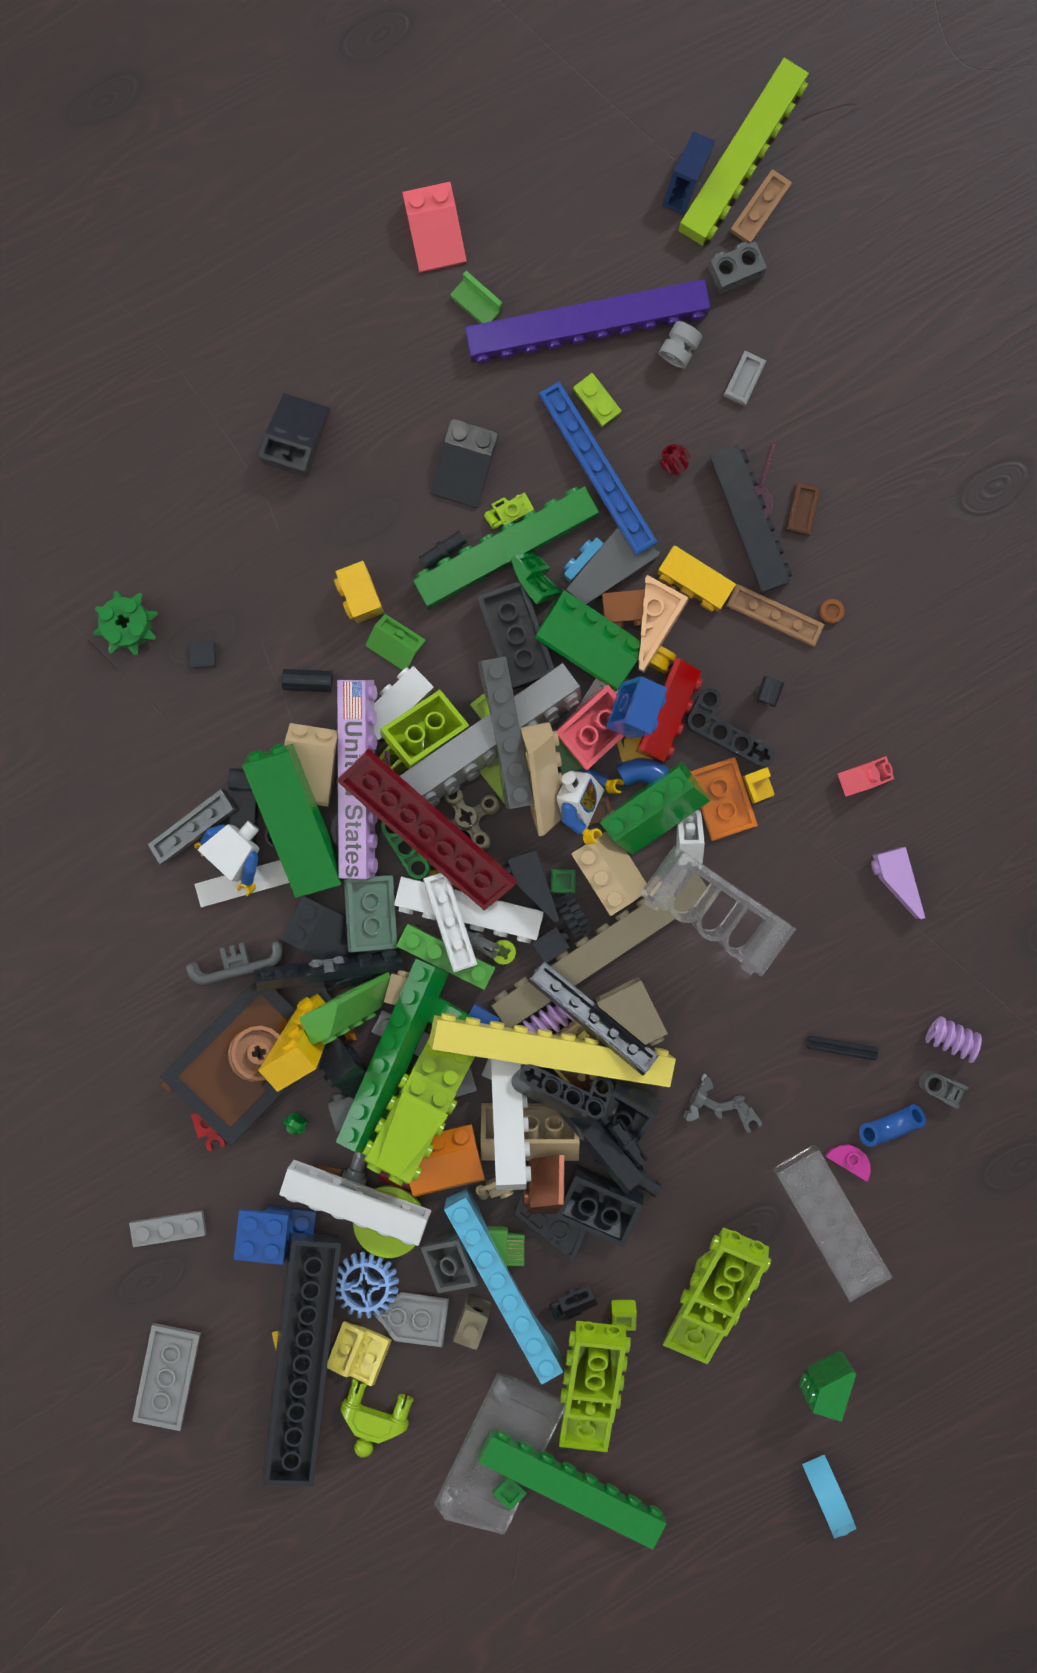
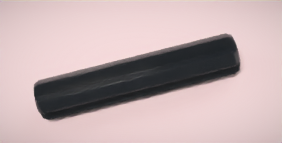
[806,1035,878,1061]

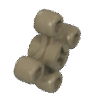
[444,789,500,851]

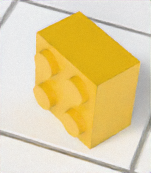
[334,561,384,624]

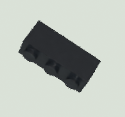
[556,1165,644,1247]

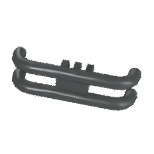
[186,940,284,985]

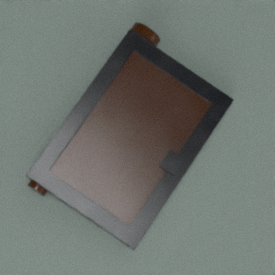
[160,981,296,1146]

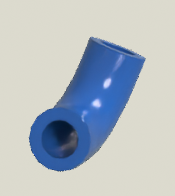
[616,758,669,787]
[859,1104,926,1147]

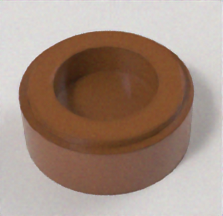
[819,599,845,624]

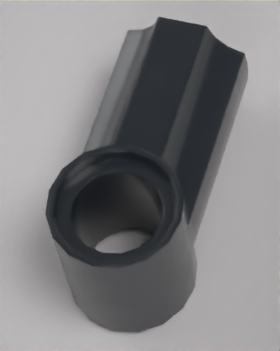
[754,676,784,707]

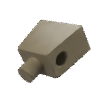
[453,1294,491,1350]

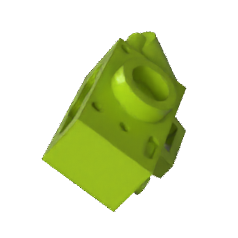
[484,493,534,529]

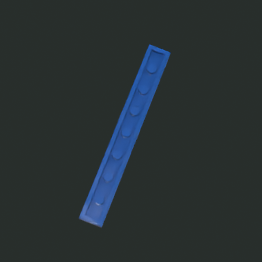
[539,381,657,556]

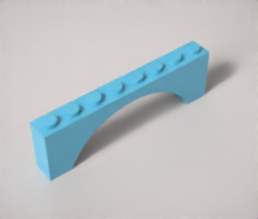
[444,1186,563,1385]

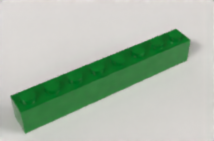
[413,486,599,609]
[336,959,449,1153]
[478,1428,667,1550]

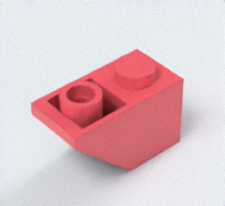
[838,756,894,797]

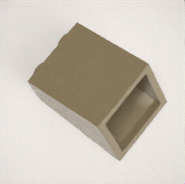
[595,977,668,1046]

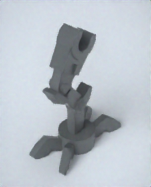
[682,1073,762,1133]

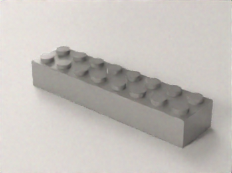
[400,663,582,807]

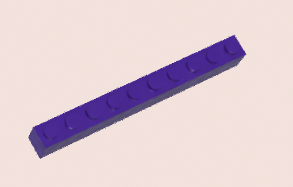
[465,279,710,363]

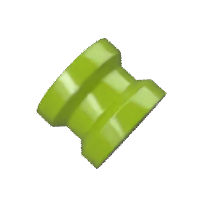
[493,939,516,965]

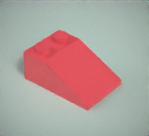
[402,182,467,273]
[556,685,624,770]

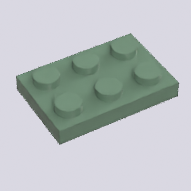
[344,875,397,952]

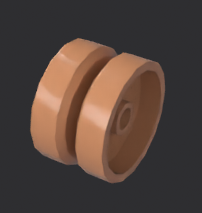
[227,1026,280,1082]

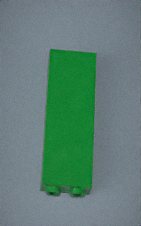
[242,743,344,898]

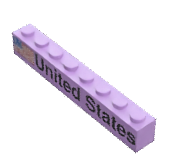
[337,680,378,879]

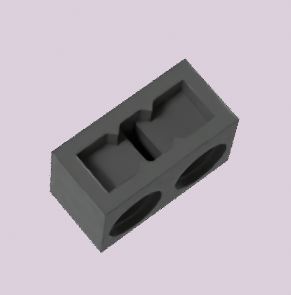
[708,241,767,295]

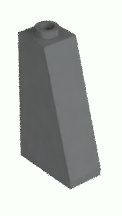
[566,527,660,605]

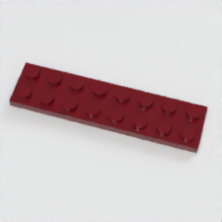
[337,748,517,911]

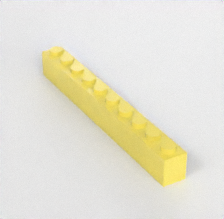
[428,1013,676,1087]

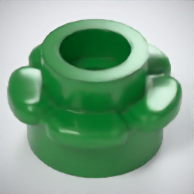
[283,1113,307,1135]

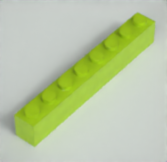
[678,58,809,246]

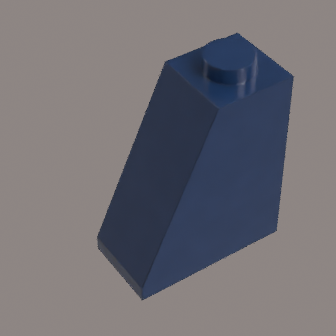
[662,131,715,215]

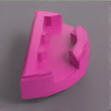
[824,1144,871,1182]

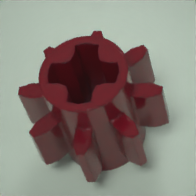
[659,444,691,475]

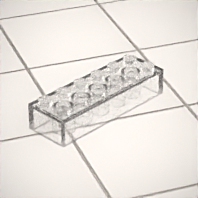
[773,1145,893,1302]

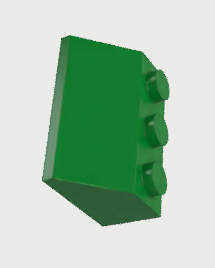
[799,1351,857,1422]

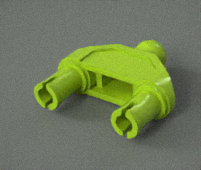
[340,1379,413,1458]

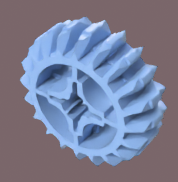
[335,1251,399,1318]

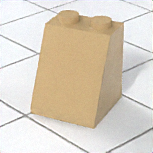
[285,723,338,807]

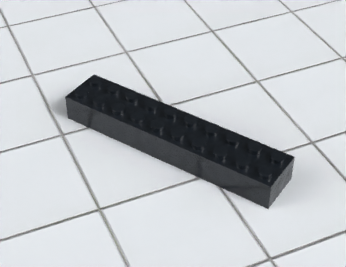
[262,1232,341,1486]

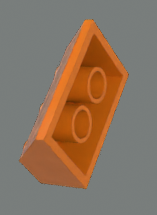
[410,1124,485,1197]

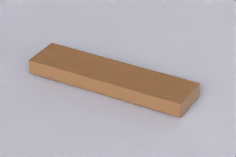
[726,584,825,647]

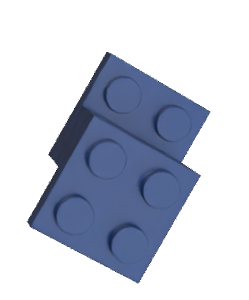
[234,1205,317,1265]

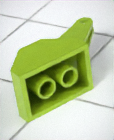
[379,690,470,775]

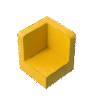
[742,767,774,804]

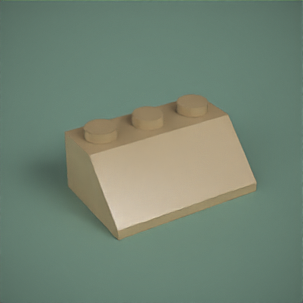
[571,831,650,916]

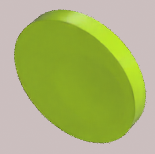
[353,1185,421,1258]

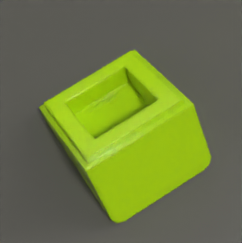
[611,1300,637,1331]

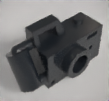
[549,1285,598,1321]

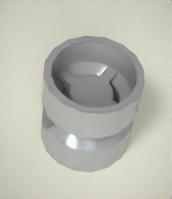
[659,321,703,368]

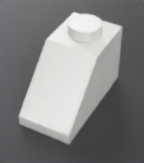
[676,809,705,864]

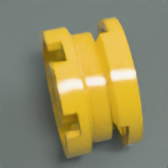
[638,646,676,674]

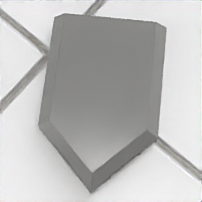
[373,1292,449,1347]

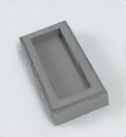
[724,351,766,406]

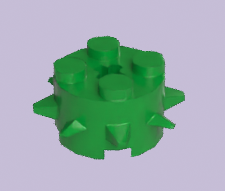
[93,591,158,656]

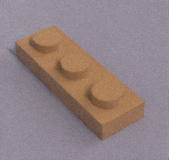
[730,169,792,244]

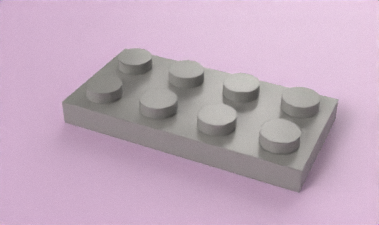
[132,1323,201,1431]

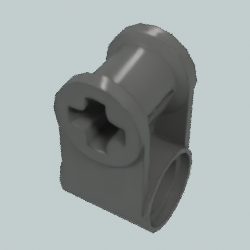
[919,1071,970,1109]

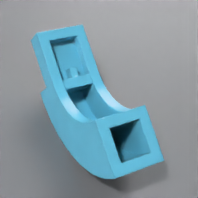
[802,1455,856,1539]

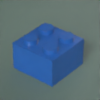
[606,676,667,739]

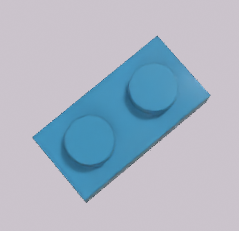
[563,537,604,584]

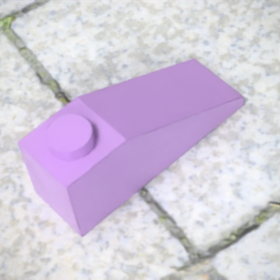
[871,847,925,919]

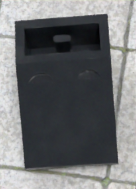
[258,393,330,478]

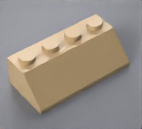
[520,722,563,836]
[481,1103,580,1161]

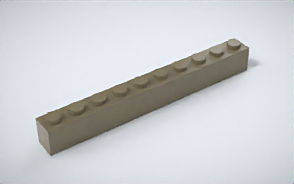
[492,869,712,1028]

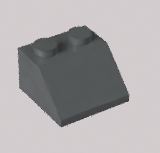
[421,1232,478,1293]

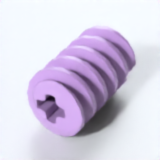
[522,1003,576,1035]
[926,1016,982,1063]

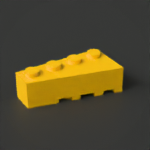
[258,994,325,1092]

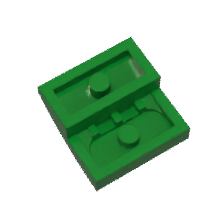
[511,551,562,604]

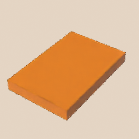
[690,757,758,841]

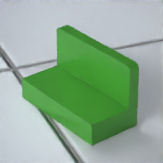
[450,271,503,324]
[366,614,426,670]

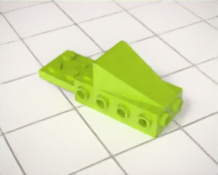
[362,1037,475,1186]
[663,1227,771,1364]
[559,1321,631,1452]

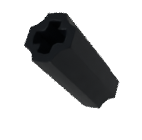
[282,669,333,692]

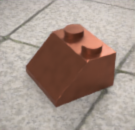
[523,1155,564,1214]

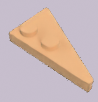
[639,575,689,673]

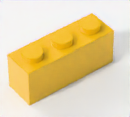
[657,545,736,612]

